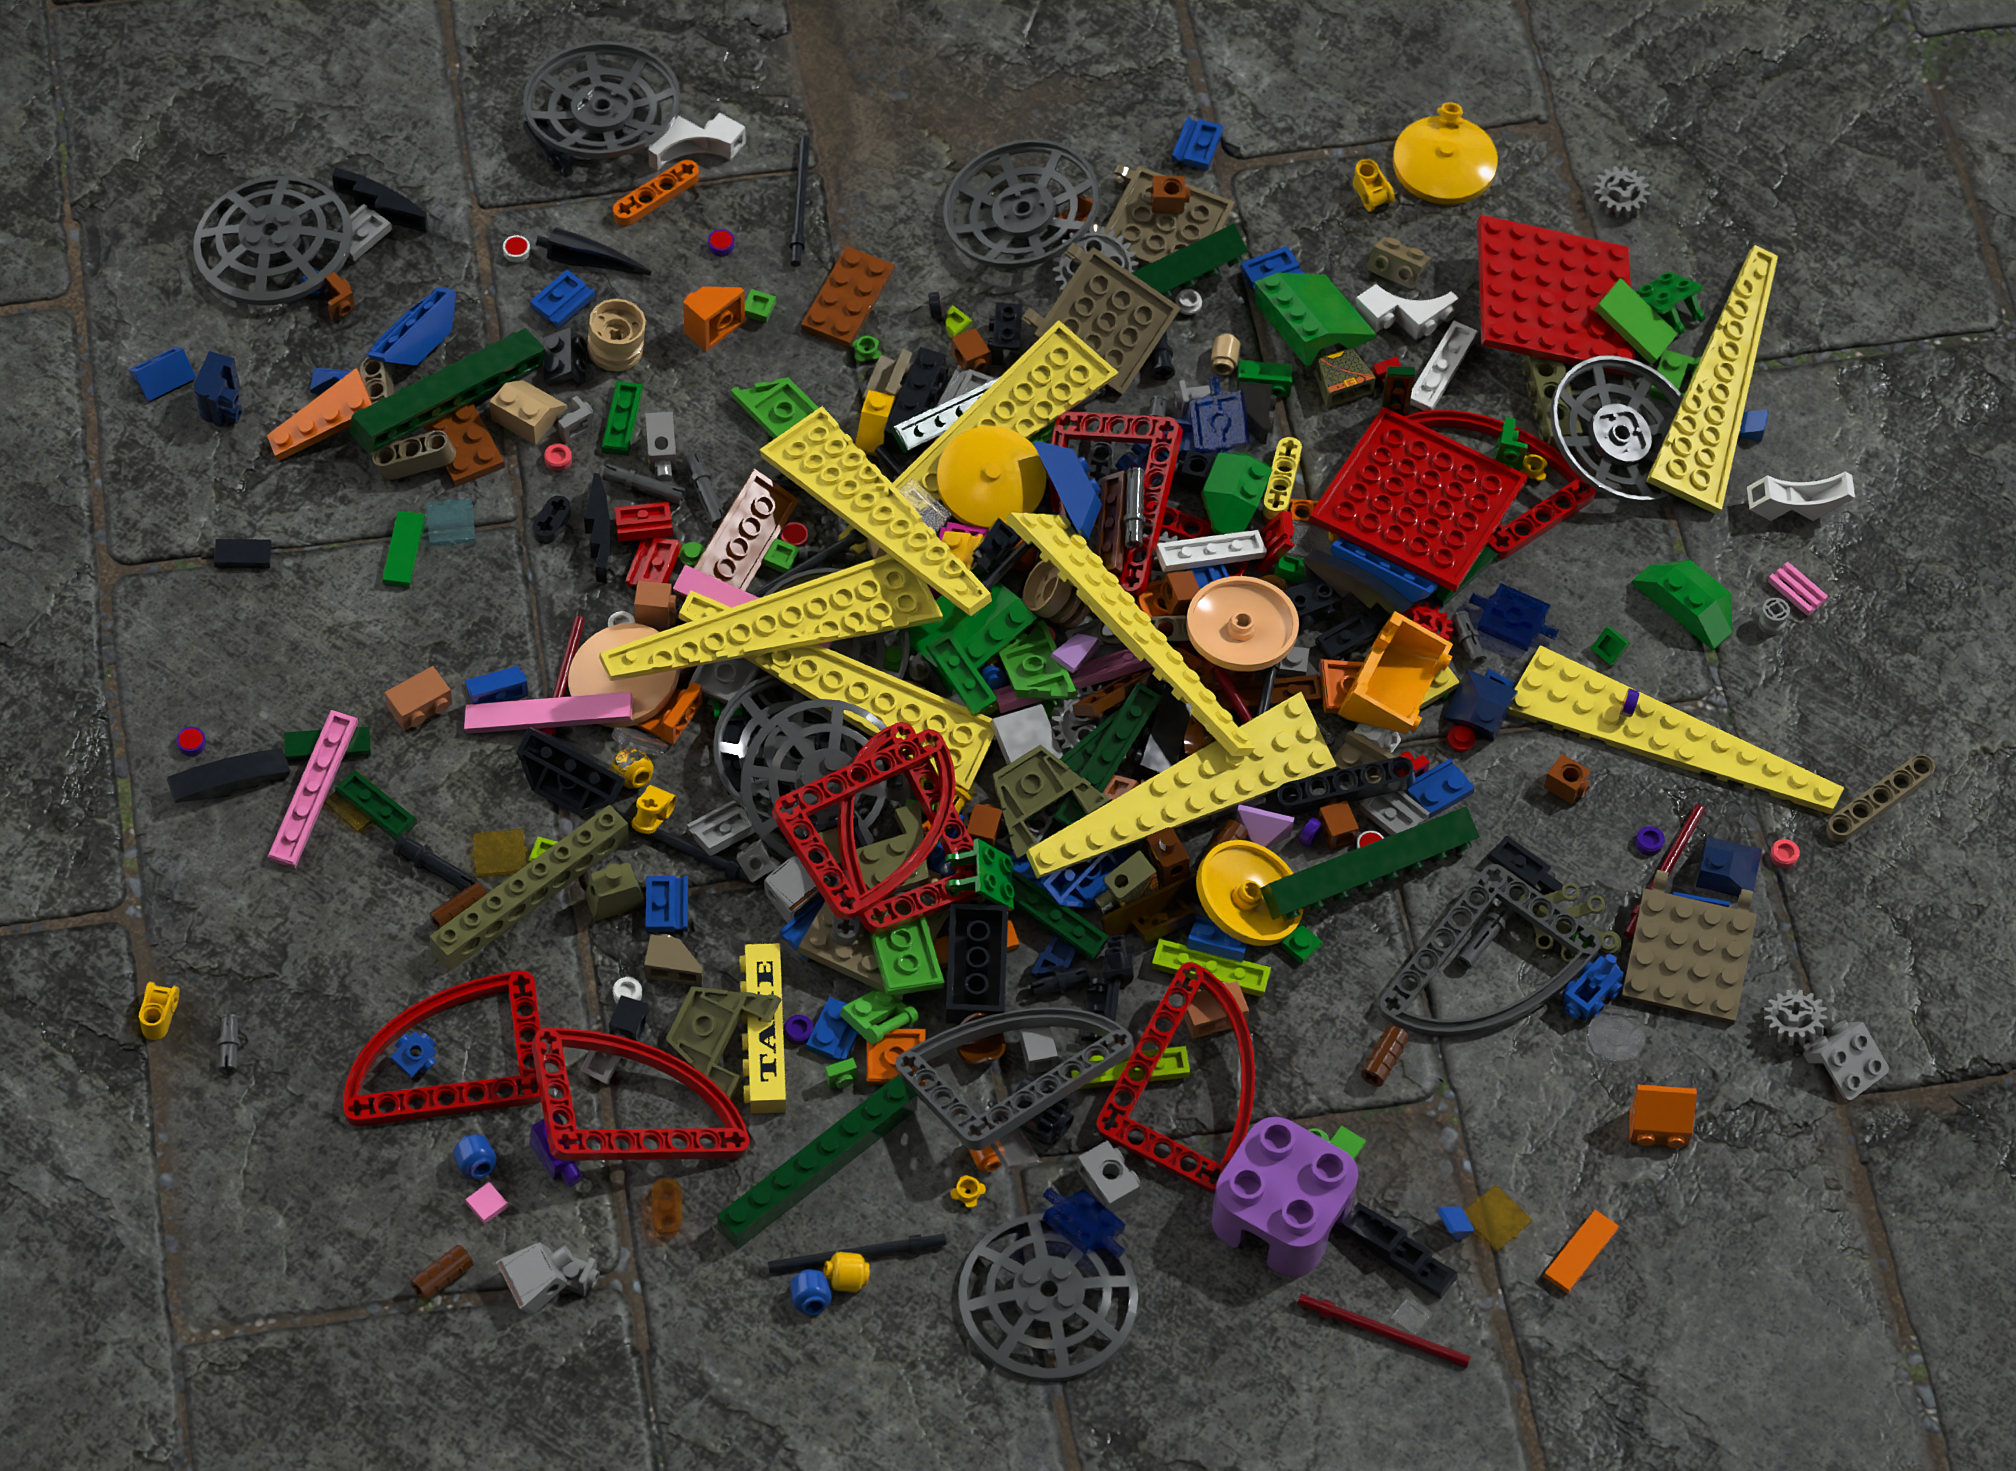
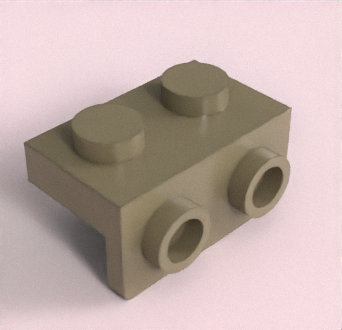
[1366,237,1431,289]
[862,348,913,400]

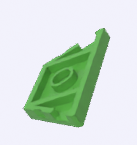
[730,377,819,439]
[999,619,1078,700]

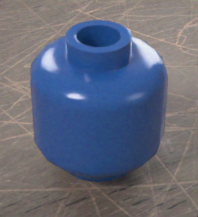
[453,1134,497,1179]
[790,1269,832,1315]

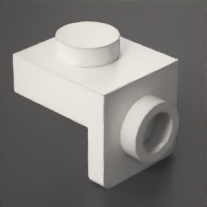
[1353,723,1401,752]

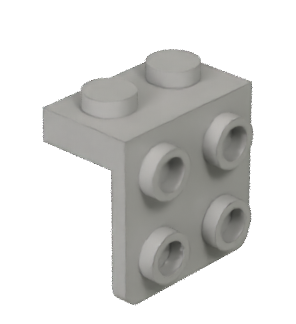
[1803,1020,1889,1100]

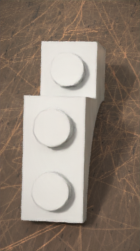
[648,113,746,171]
[1355,284,1458,340]
[1747,472,1855,521]

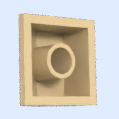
[490,380,567,445]

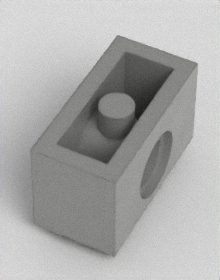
[1076,1140,1141,1216]

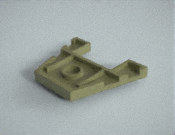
[992,745,1110,861]
[818,802,928,896]
[666,987,782,1101]

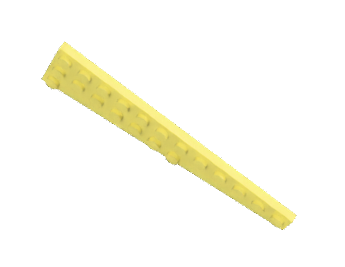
[1646,245,1778,515]
[838,320,1119,557]
[760,406,992,616]
[1005,512,1255,756]
[599,554,943,681]
[678,590,995,793]
[1508,645,1844,814]
[1026,692,1336,879]

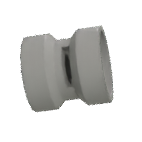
[1758,598,1790,635]

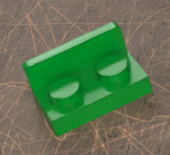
[1236,360,1292,397]
[1493,416,1528,471]

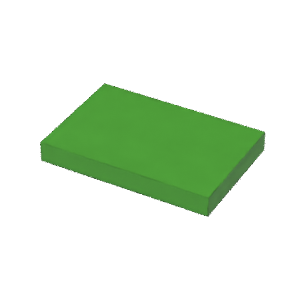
[1594,278,1678,365]
[868,913,944,996]

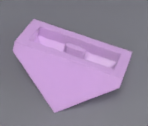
[1050,633,1100,673]
[1236,804,1294,848]

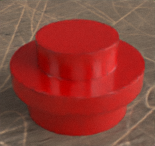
[1447,725,1476,753]

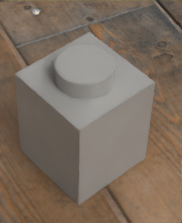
[1020,1027,1058,1074]

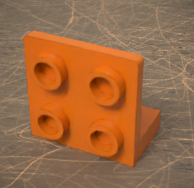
[635,681,703,745]

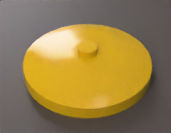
[1393,116,1498,205]
[936,426,1046,529]
[1196,840,1303,946]

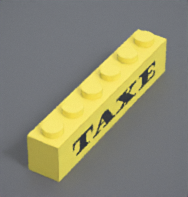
[740,943,786,1114]

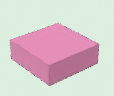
[466,1182,508,1225]

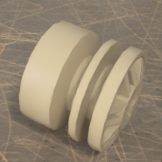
[587,299,646,372]
[1023,560,1090,629]

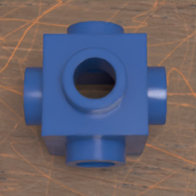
[391,1031,437,1079]

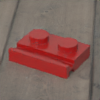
[614,502,673,542]
[1255,510,1294,573]
[625,538,682,588]

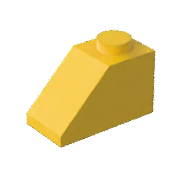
[855,390,895,457]

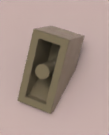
[644,934,703,987]

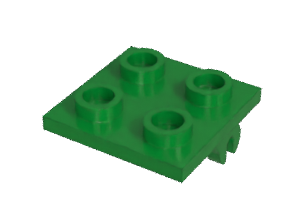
[1636,271,1705,335]
[945,838,1014,911]

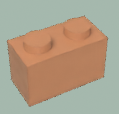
[634,581,677,632]
[384,666,452,731]
[1181,981,1249,1039]

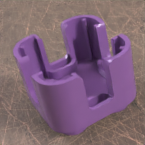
[1212,1117,1358,1277]

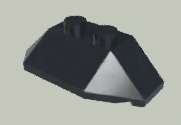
[516,727,626,817]

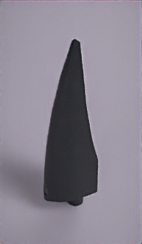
[536,227,652,276]

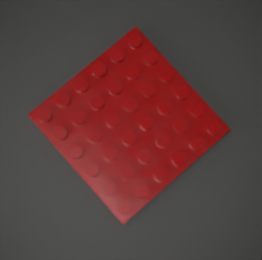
[1477,215,1635,377]
[1309,407,1528,592]

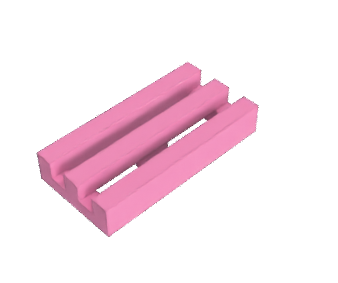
[1768,562,1828,616]

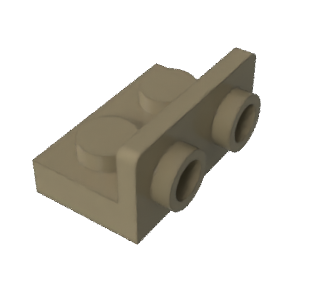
[1333,730,1395,784]

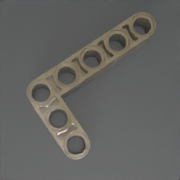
[360,357,456,480]

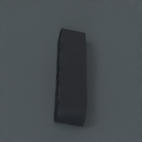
[1277,756,1416,815]

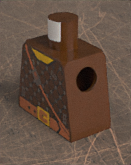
[1140,827,1190,889]

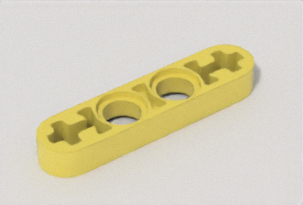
[1263,437,1302,520]

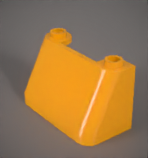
[1338,611,1453,734]

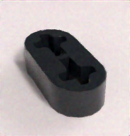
[533,495,571,544]

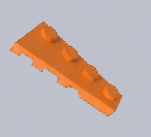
[267,368,373,461]

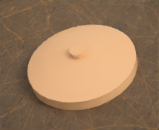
[1186,576,1299,672]
[568,623,679,728]

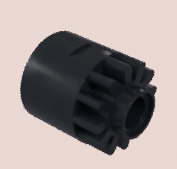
[1004,1075,1074,1144]

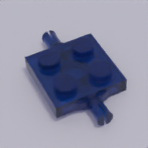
[1189,376,1250,454]
[1469,583,1559,652]
[1042,1187,1126,1258]

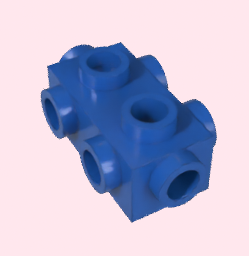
[1562,954,1624,1021]

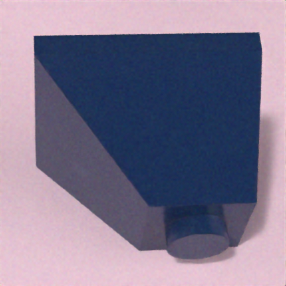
[1443,669,1518,741]
[1696,836,1762,897]

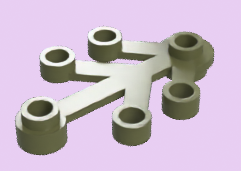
[1519,883,1622,964]

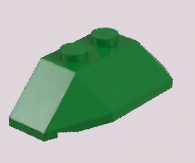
[1201,453,1273,535]
[1631,560,1732,651]

